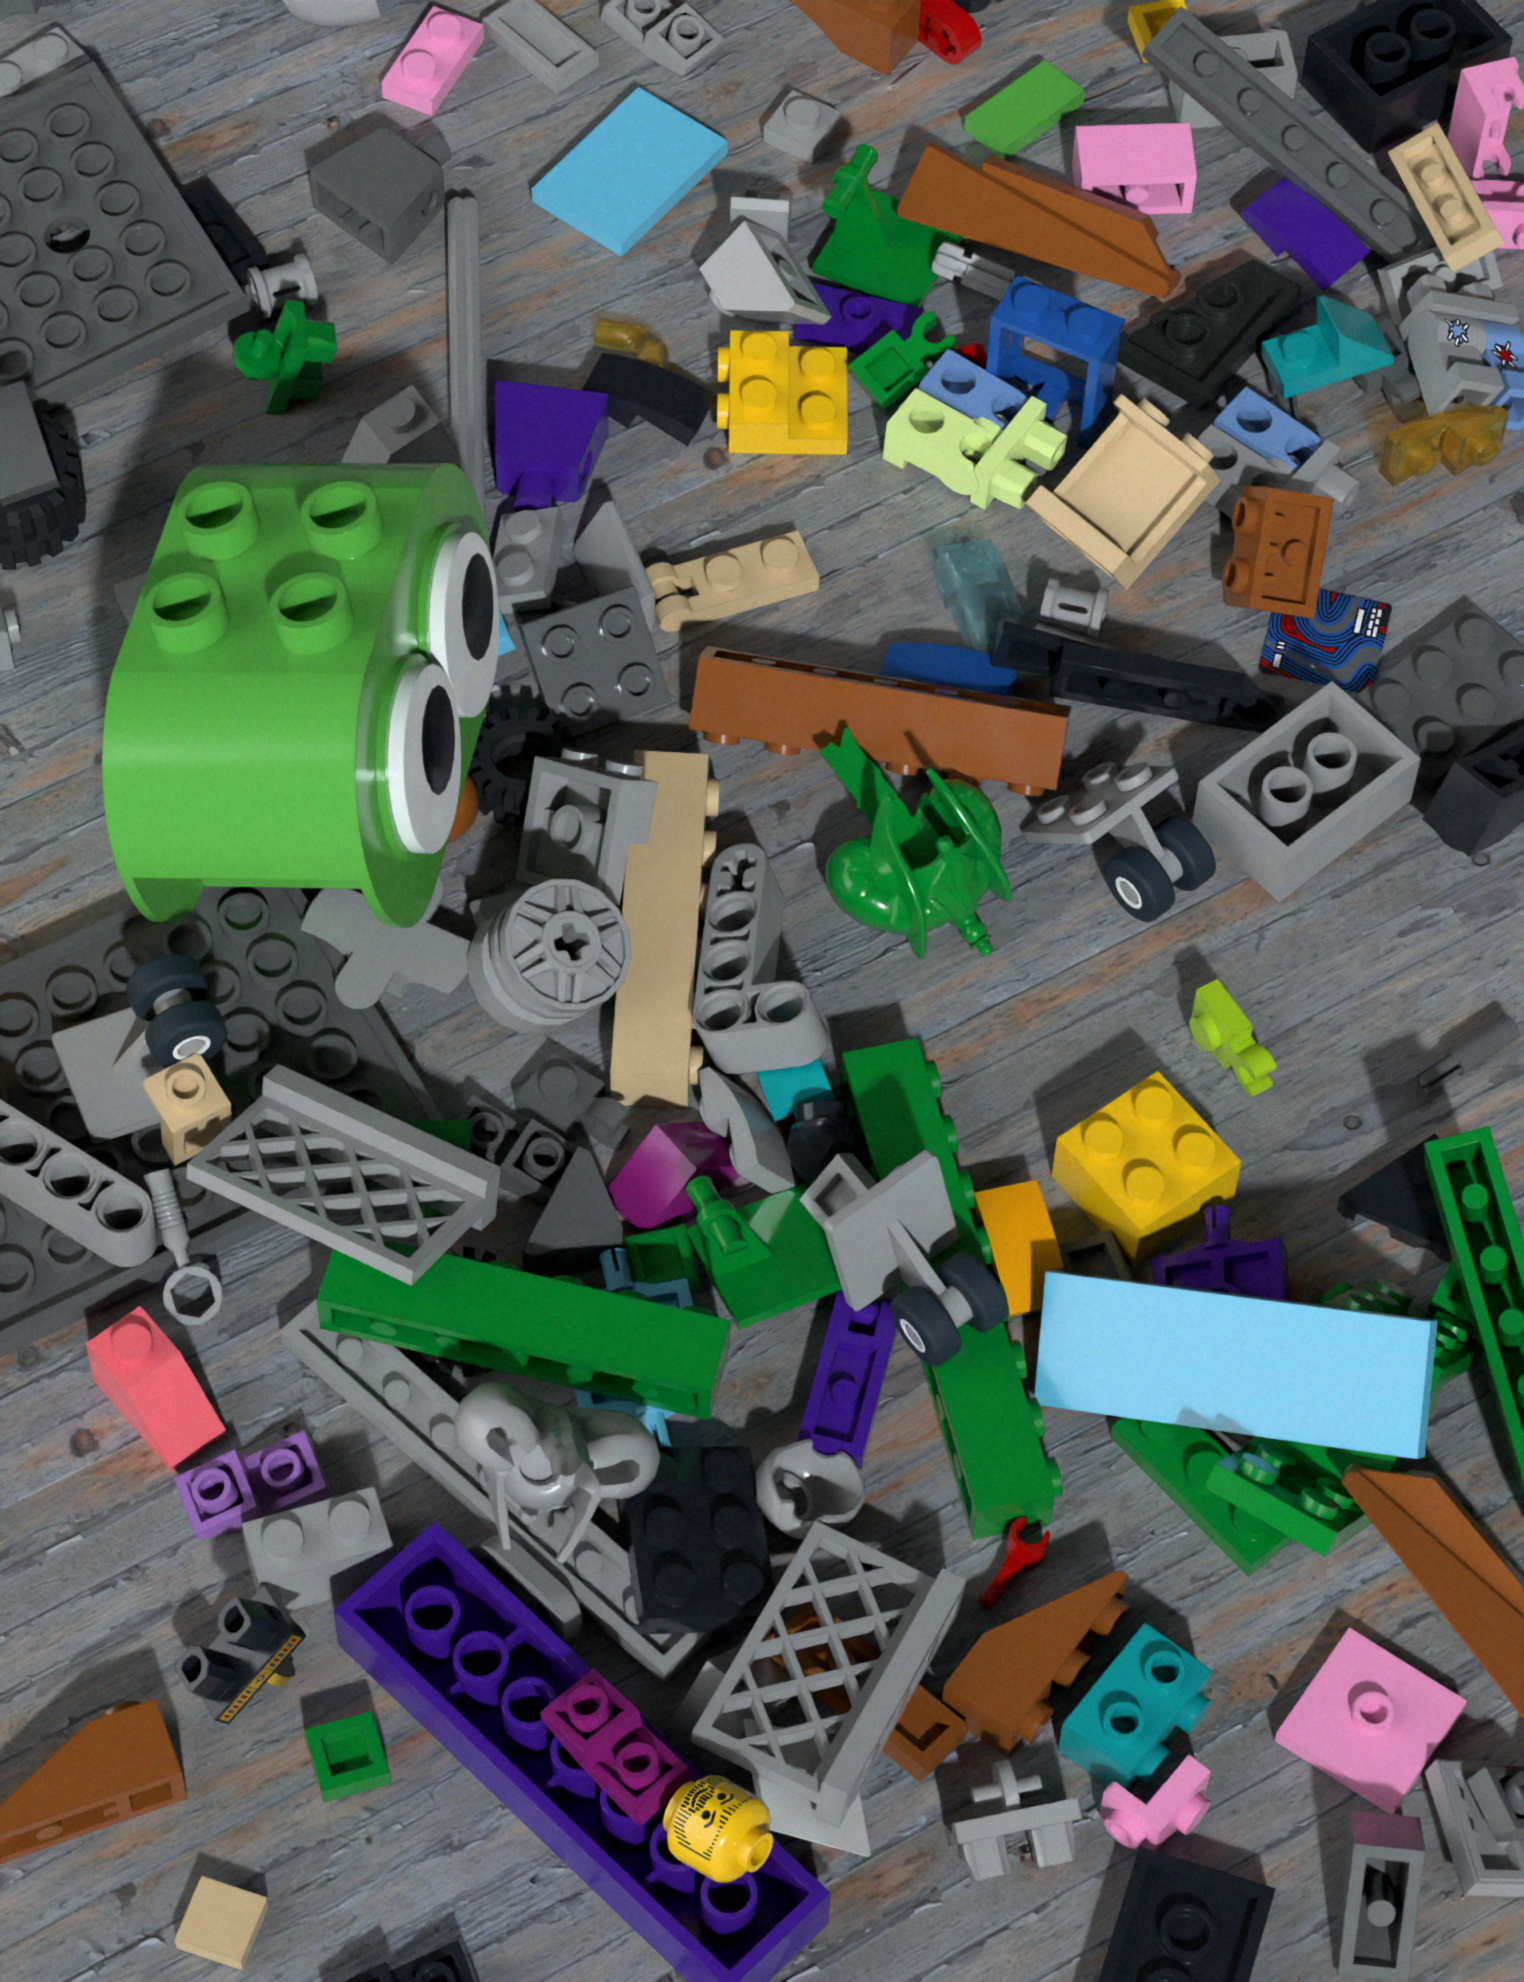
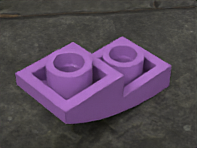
[174,1430,334,1540]

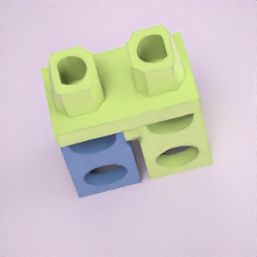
[882,348,1068,510]

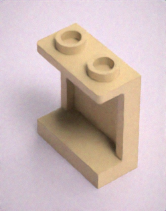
[1025,394,1221,591]

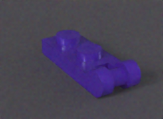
[797,1290,899,1469]

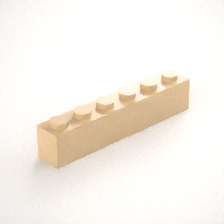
[610,750,720,1109]

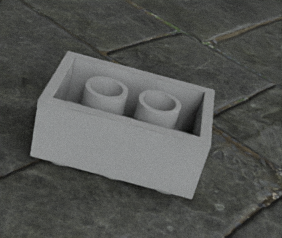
[1192,681,1421,903]

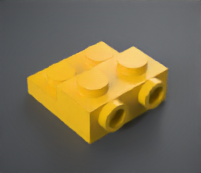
[717,330,848,455]

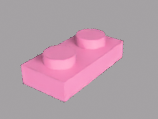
[381,6,484,116]

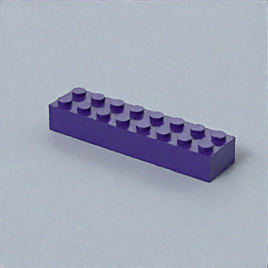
[334,1521,831,1982]

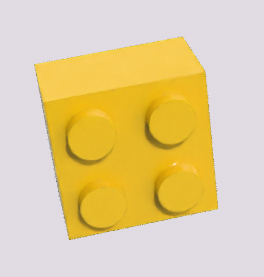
[1051,1071,1242,1268]

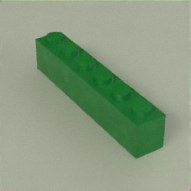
[1424,1126,1524,1501]
[317,1241,731,1420]

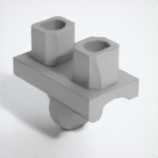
[945,1759,1082,1882]

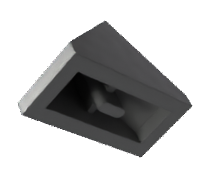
[522,1146,623,1278]

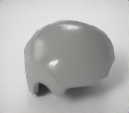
[756,1439,865,1540]

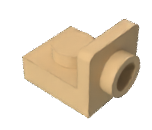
[143,1054,232,1166]

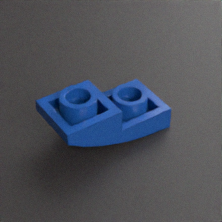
[880,642,1018,696]

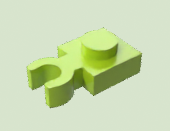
[1189,979,1277,1097]

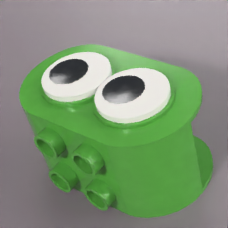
[102,463,499,928]

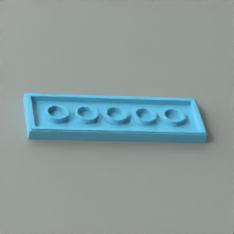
[1034,1270,1438,1459]

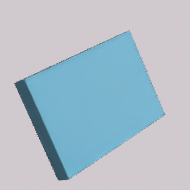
[531,87,728,257]

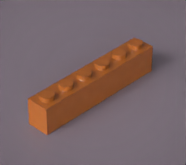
[689,646,1072,796]

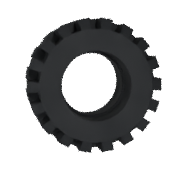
[0,410,87,570]

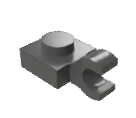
[1354,318,1423,424]
[514,1052,631,1150]

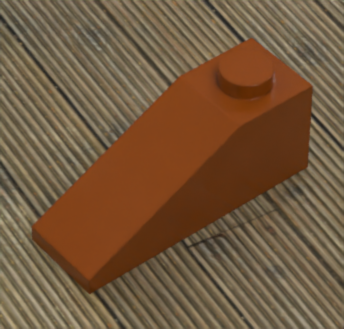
[0,1698,187,1864]

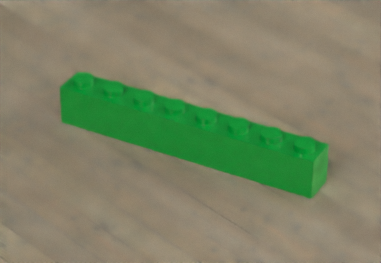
[840,1038,1063,1540]

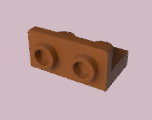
[1222,486,1334,619]

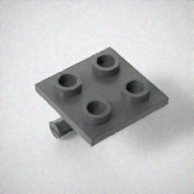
[515,585,672,738]

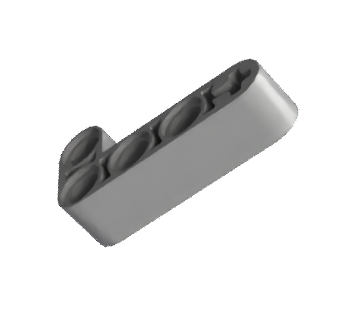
[693,843,829,1074]

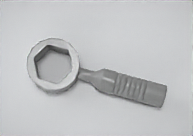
[143,1168,223,1326]

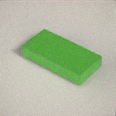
[964,59,1085,160]

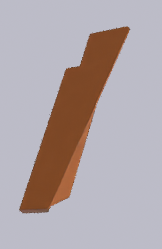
[896,142,1181,298]

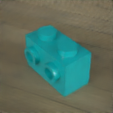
[1058,1623,1213,1793]

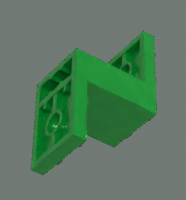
[1204,1279,1480,1557]

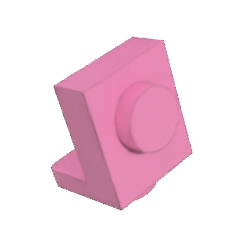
[1099,1755,1211,1852]

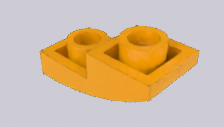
[974,1180,1064,1318]

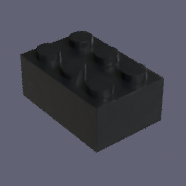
[1301,0,1513,155]

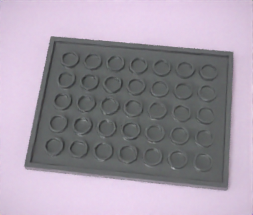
[0,886,445,1358]

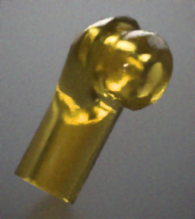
[594,317,669,368]

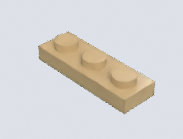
[1388,123,1505,273]

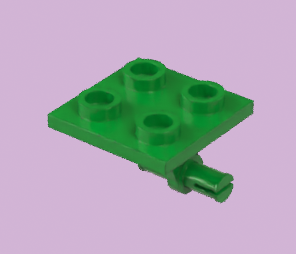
[812,144,963,308]
[685,1176,842,1330]

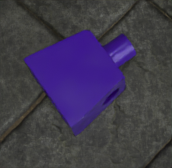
[495,380,609,512]

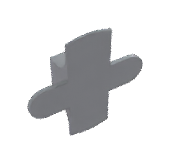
[301,876,472,1009]

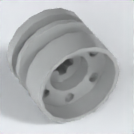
[467,879,632,1034]

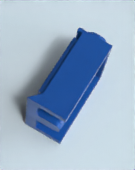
[986,275,1125,450]

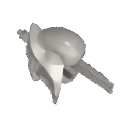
[454,1381,660,1564]

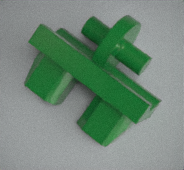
[232,300,337,415]

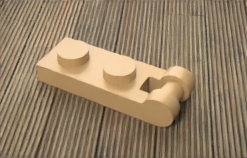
[645,530,819,632]

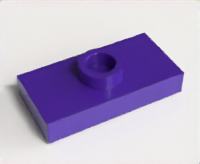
[795,282,923,355]

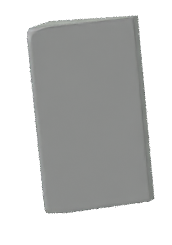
[574,501,655,630]

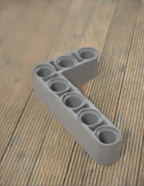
[0,1099,158,1267]

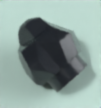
[786,1101,865,1189]

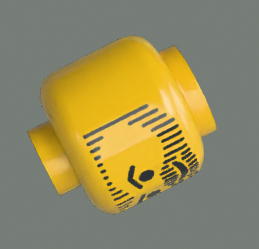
[663,1775,773,1883]

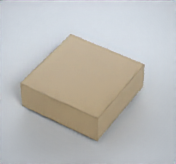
[174,1876,269,1971]

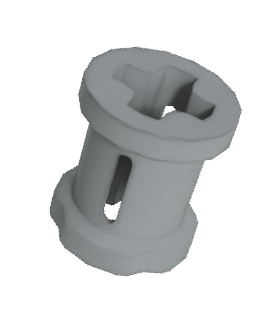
[246,253,318,319]
[1039,577,1110,639]

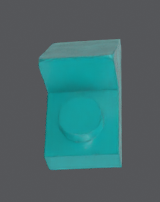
[1262,295,1394,399]

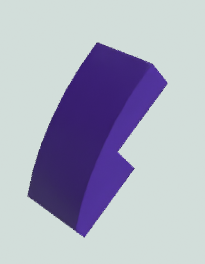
[1240,178,1371,292]

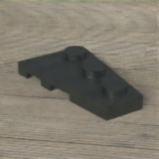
[1117,259,1302,411]

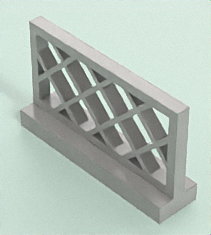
[186,1064,501,1286]
[690,1520,967,1828]

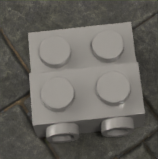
[515,747,658,906]

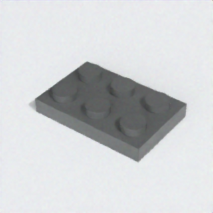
[1353,605,1524,793]

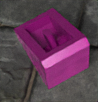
[607,1121,740,1233]

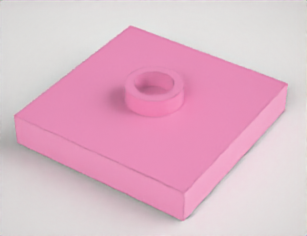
[1275,1627,1467,1815]

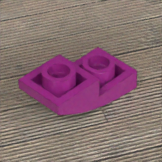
[540,1669,693,1826]

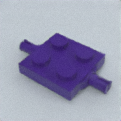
[1152,1205,1290,1301]

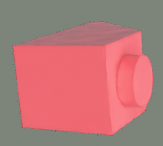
[86,1306,226,1473]

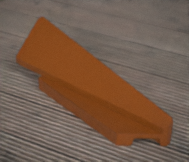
[1340,1463,1524,1719]

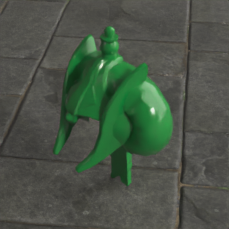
[819,728,1012,958]

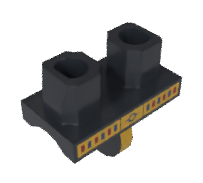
[175,1584,306,1725]

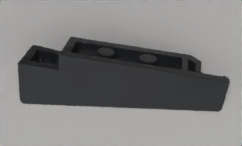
[991,609,1284,733]

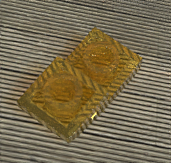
[1379,406,1509,487]

